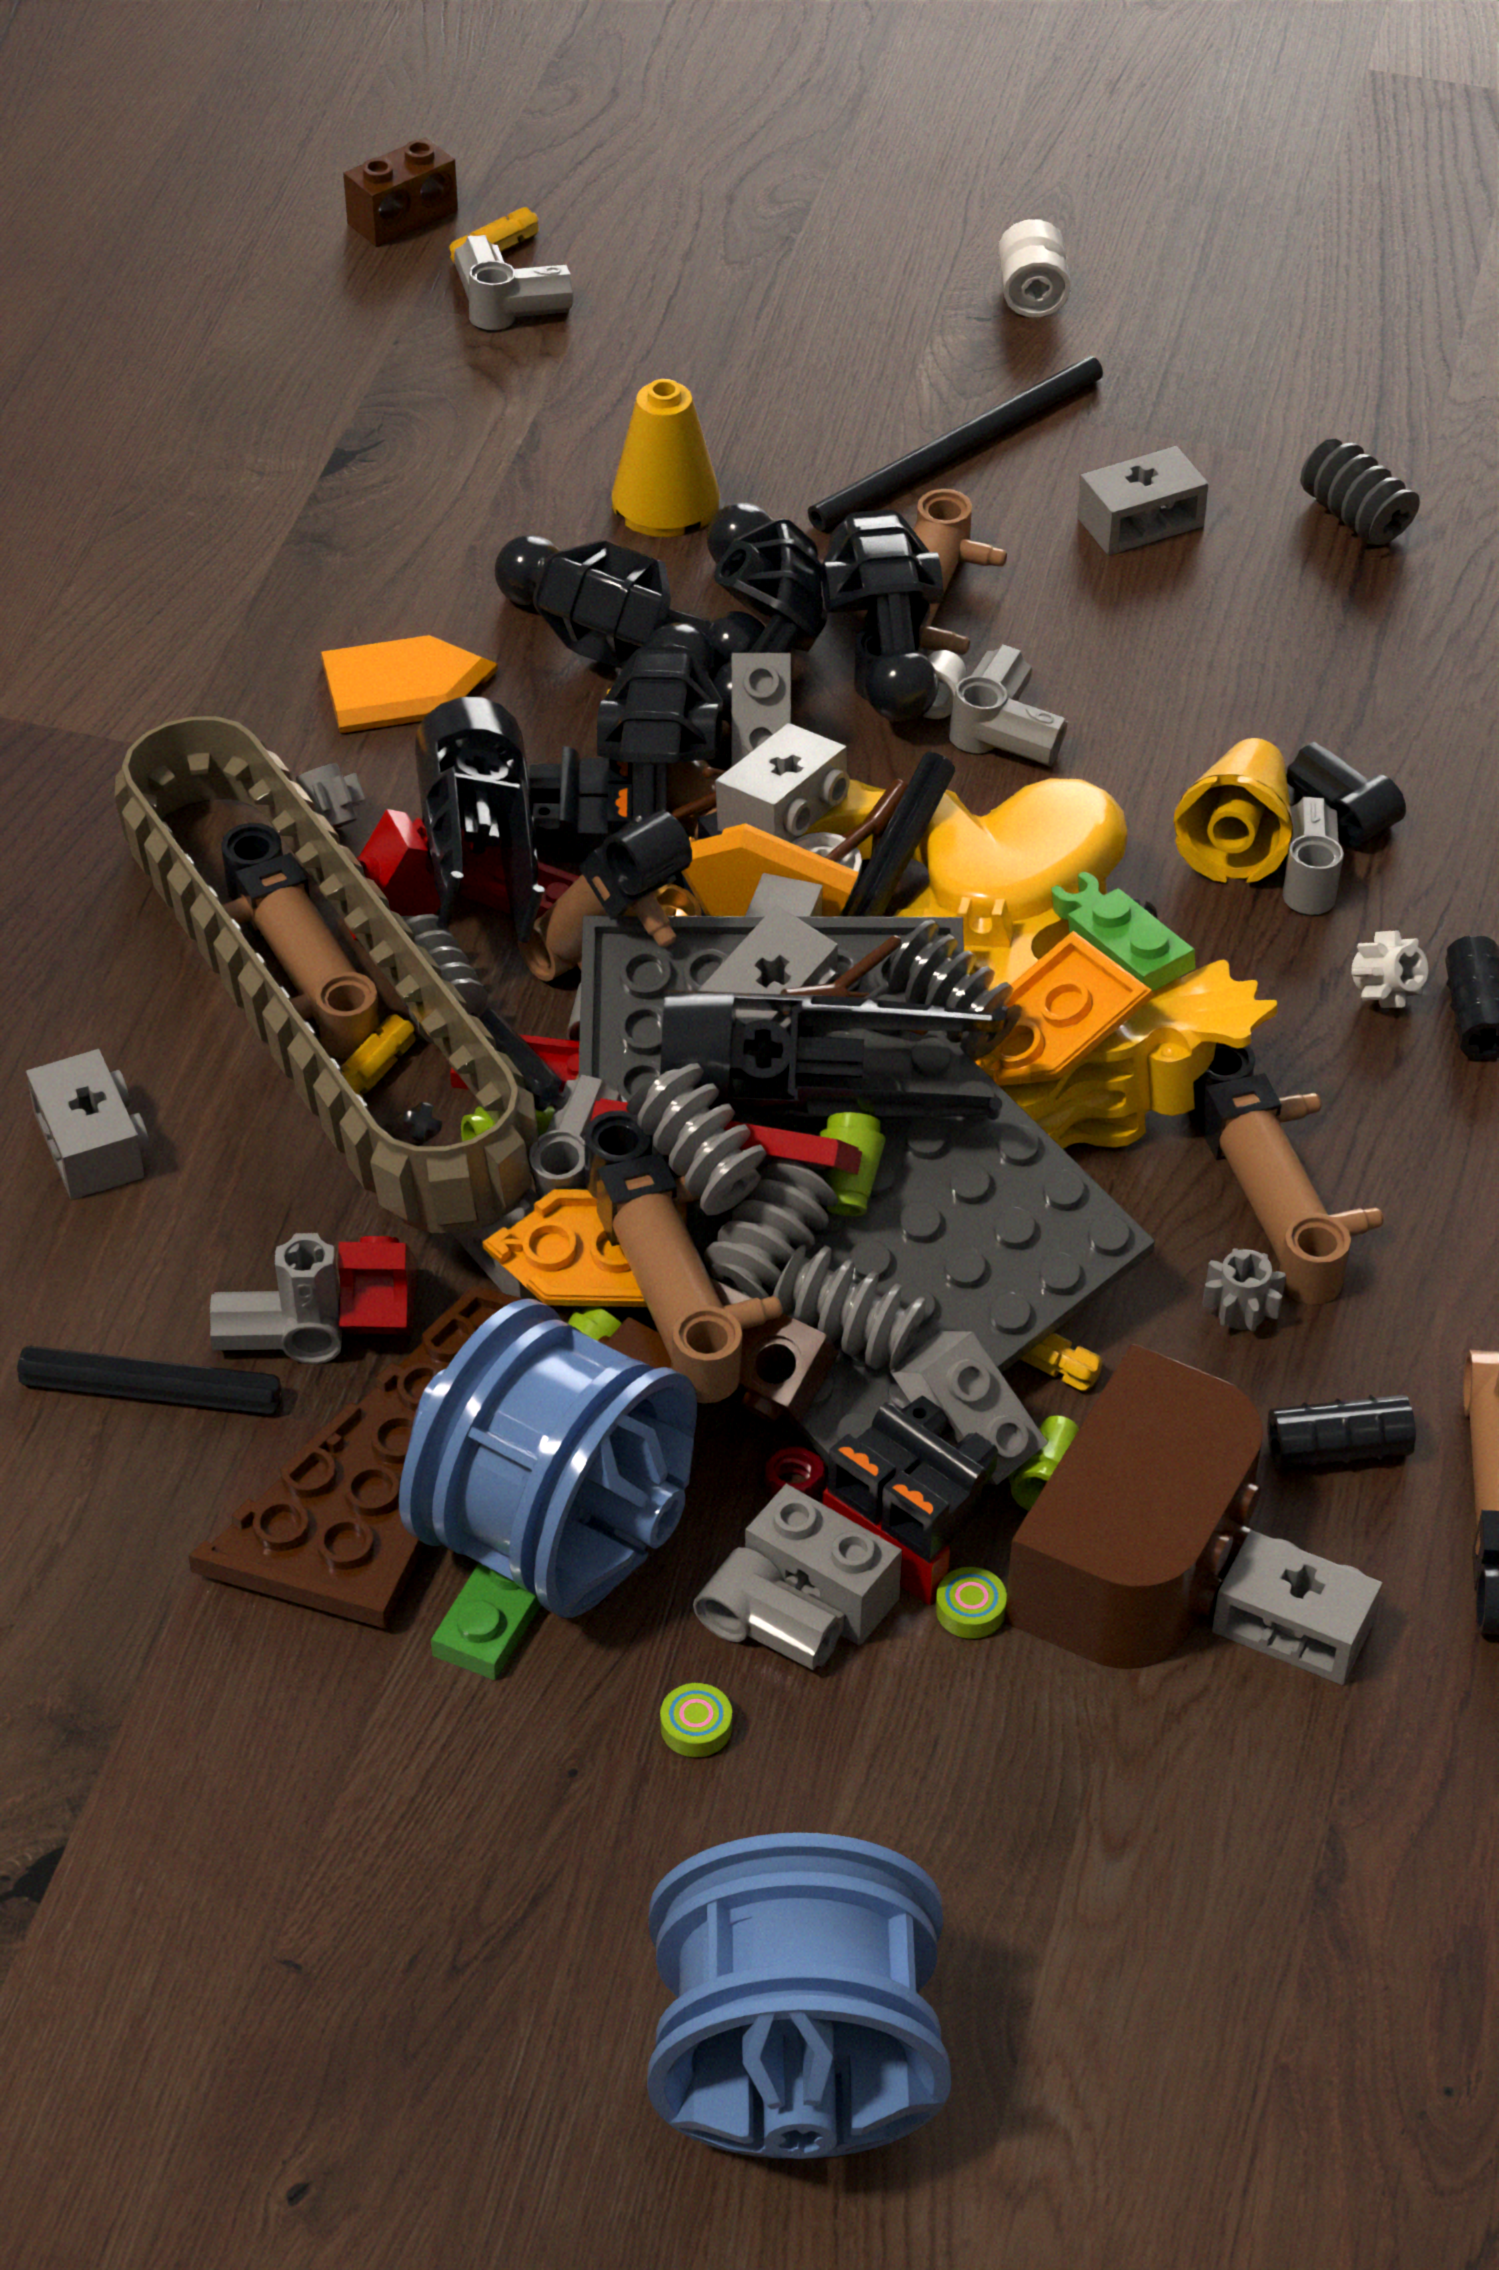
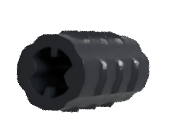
[1445,936,1499,1060]
[1267,1394,1416,1470]

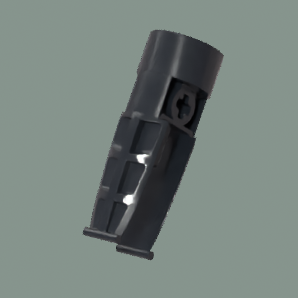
[415,697,545,943]
[660,990,1006,1120]

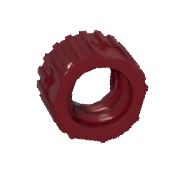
[764,1447,825,1502]

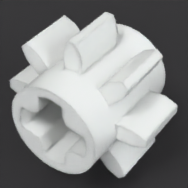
[1352,930,1428,1008]

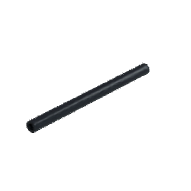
[808,356,1103,531]

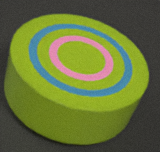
[936,1567,1007,1639]
[660,1683,732,1757]

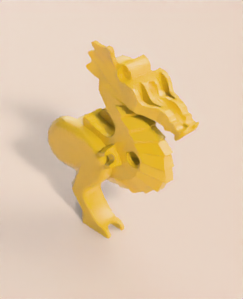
[796,778,1278,1149]

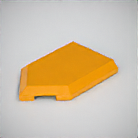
[321,635,498,734]
[681,823,859,917]
[974,931,1154,1087]
[482,1189,688,1307]

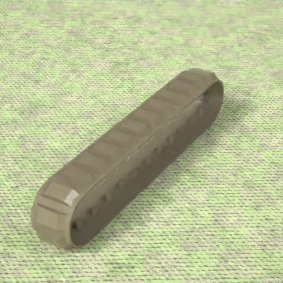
[115,716,540,1233]

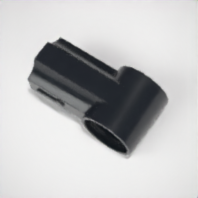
[1286,742,1406,847]

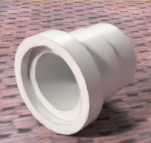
[923,650,966,719]

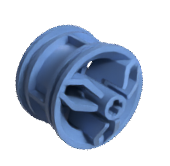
[399,1299,697,1618]
[647,1833,951,2159]

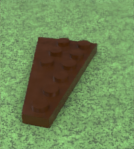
[188,1285,523,1628]

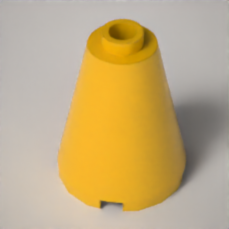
[612,379,720,537]
[1173,738,1293,883]

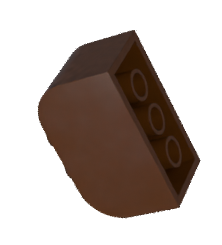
[1004,1343,1263,1669]

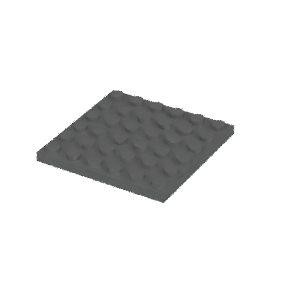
[657,981,1155,1464]

